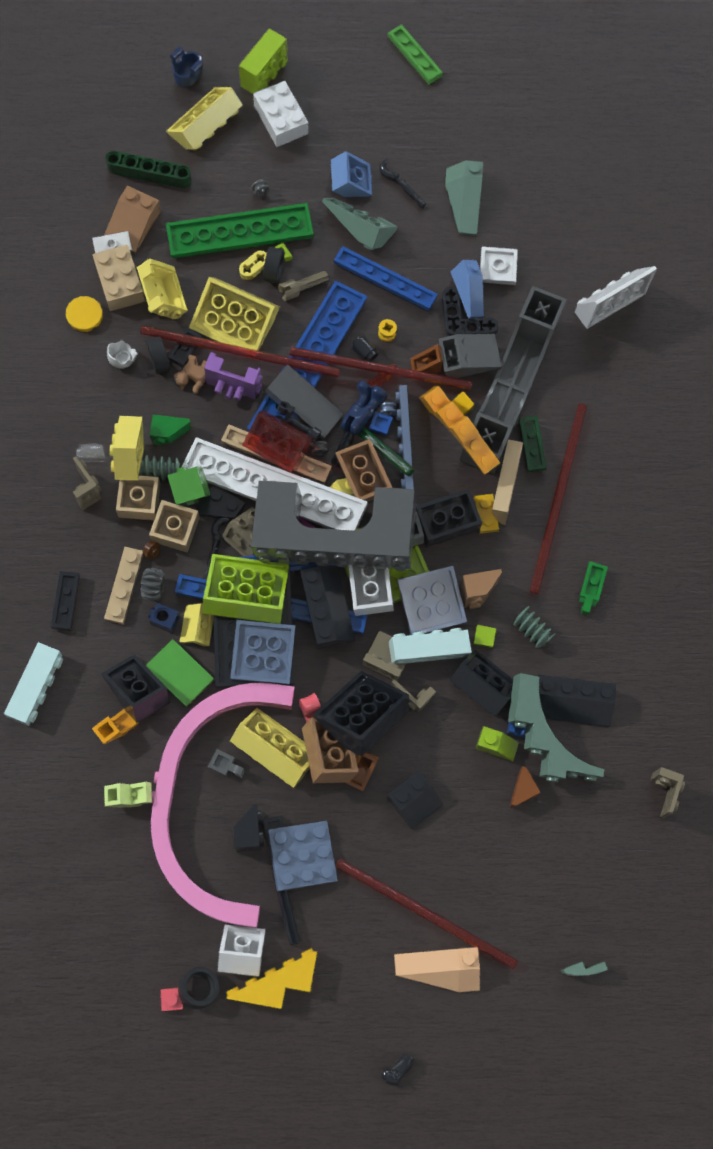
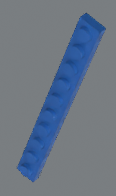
[175,574,368,635]

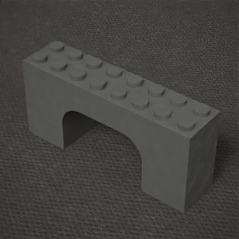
[251,481,416,571]

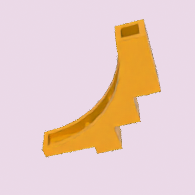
[419,386,500,474]

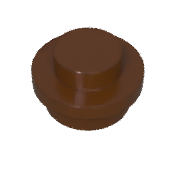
[143,541,160,560]

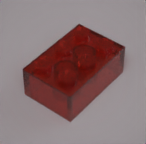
[242,411,313,473]

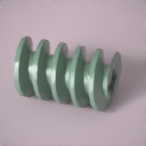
[140,455,181,480]
[514,606,556,649]

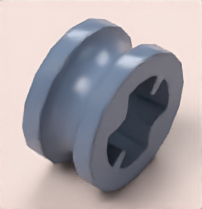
[380,402,397,417]

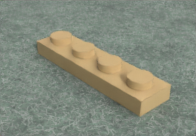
[104,547,144,625]

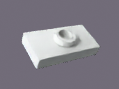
[92,231,132,253]

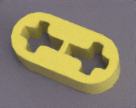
[239,251,267,280]

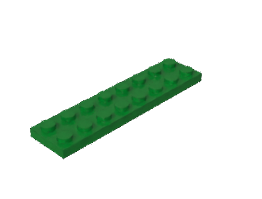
[166,203,313,258]

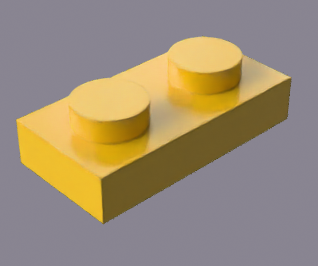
[474,494,499,534]

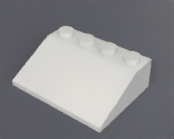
[575,266,657,329]

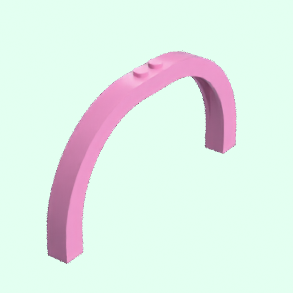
[151,683,295,928]

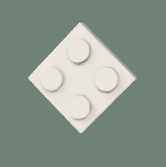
[480,247,518,285]

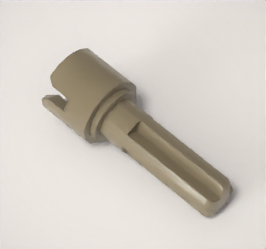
[278,271,329,301]

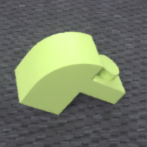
[104,782,152,808]

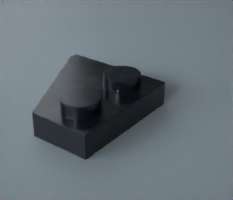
[195,485,245,520]

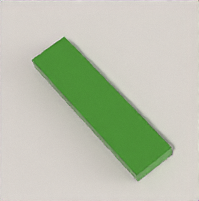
[388,25,443,85]

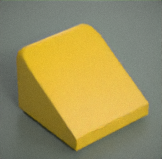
[453,392,474,416]

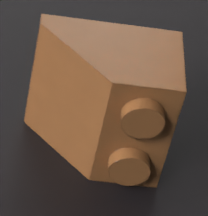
[459,569,502,609]

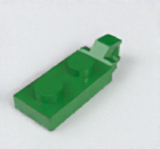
[579,561,608,616]

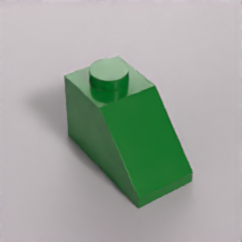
[149,415,191,445]

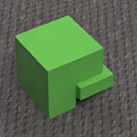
[167,466,210,506]

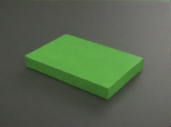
[146,639,214,708]

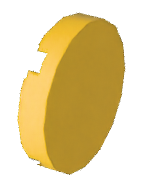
[66,296,103,332]

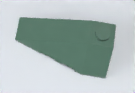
[322,198,398,250]

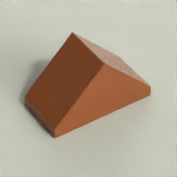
[410,344,443,376]
[509,766,540,808]

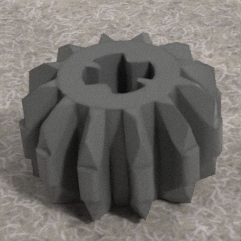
[140,568,165,601]

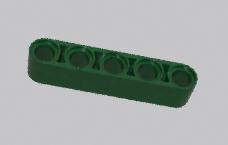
[105,151,192,188]

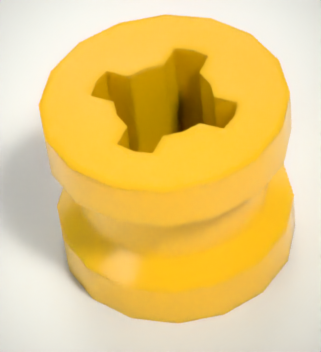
[378,319,397,342]

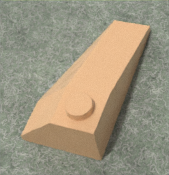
[394,947,480,992]

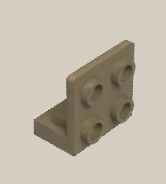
[73,457,102,511]
[222,507,255,556]
[362,631,406,682]
[651,767,685,818]

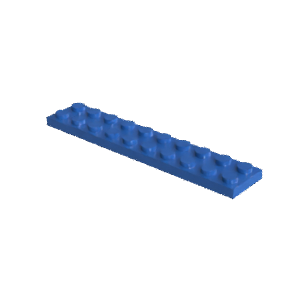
[247,280,367,445]

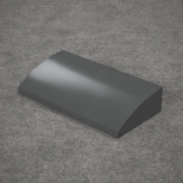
[264,364,343,441]

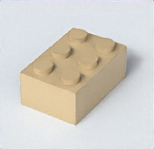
[92,244,145,311]

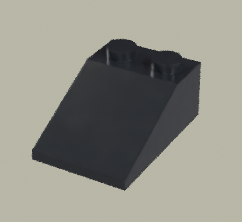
[101,654,170,723]

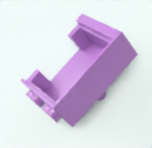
[204,352,263,400]

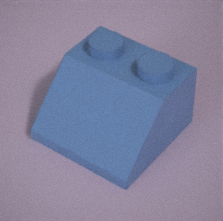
[331,151,372,197]

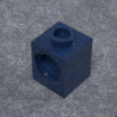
[148,603,180,633]

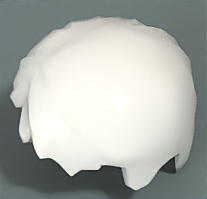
[107,340,138,369]

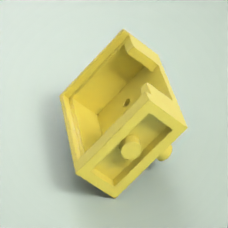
[137,258,188,319]

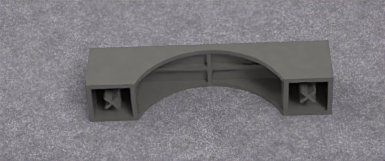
[460,286,567,474]

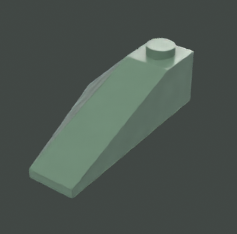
[445,161,483,236]

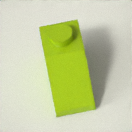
[476,727,519,762]

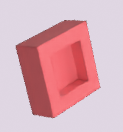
[161,988,183,1011]

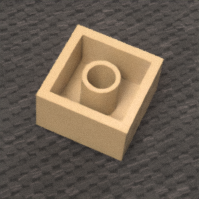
[116,476,161,520]
[149,500,200,553]

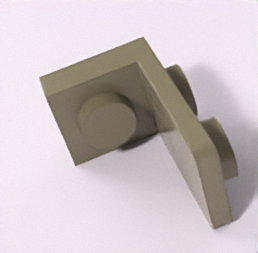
[391,679,436,712]

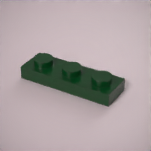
[519,416,547,473]

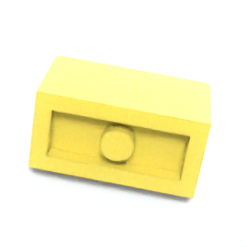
[180,603,214,647]

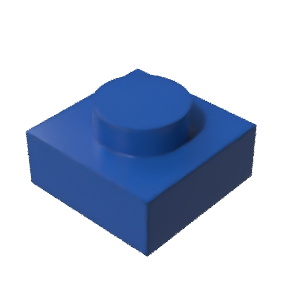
[369,412,393,436]

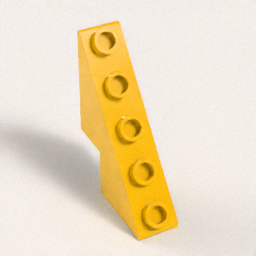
[226,948,317,1009]

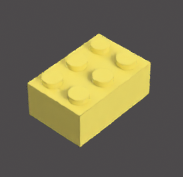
[110,416,144,481]

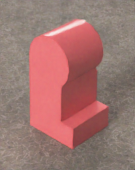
[299,693,321,722]

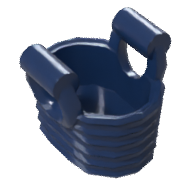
[170,46,203,87]

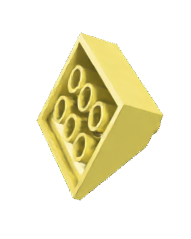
[189,277,280,358]

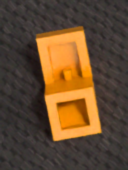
[92,709,139,744]

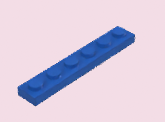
[334,246,438,311]

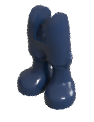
[341,380,388,435]

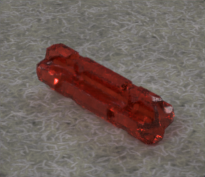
[367,363,399,388]

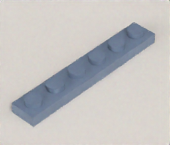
[395,385,414,489]

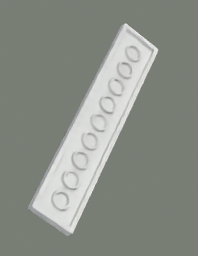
[182,438,368,530]

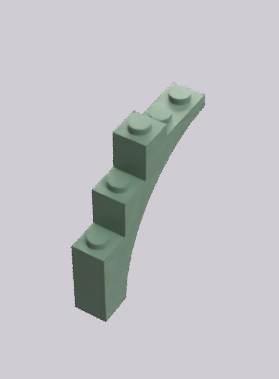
[508,673,604,782]

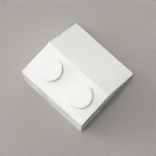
[218,924,265,976]

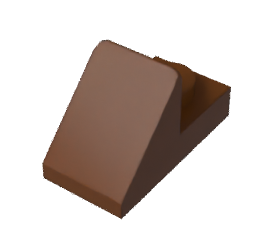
[345,752,379,791]

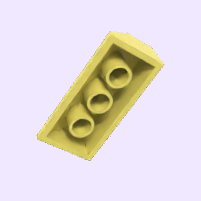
[166,87,243,150]
[230,708,310,788]

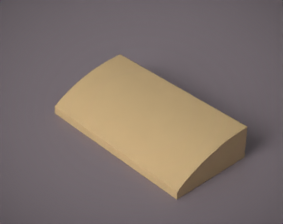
[492,440,523,525]

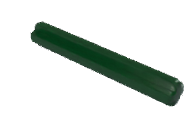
[359,428,414,476]

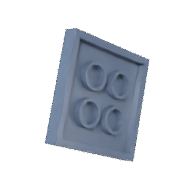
[397,566,467,635]
[230,620,295,685]
[267,821,338,892]

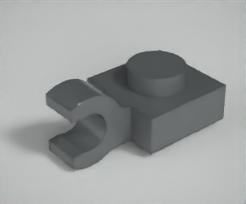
[208,749,245,778]

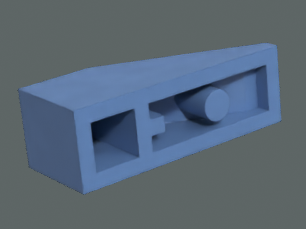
[451,260,484,319]

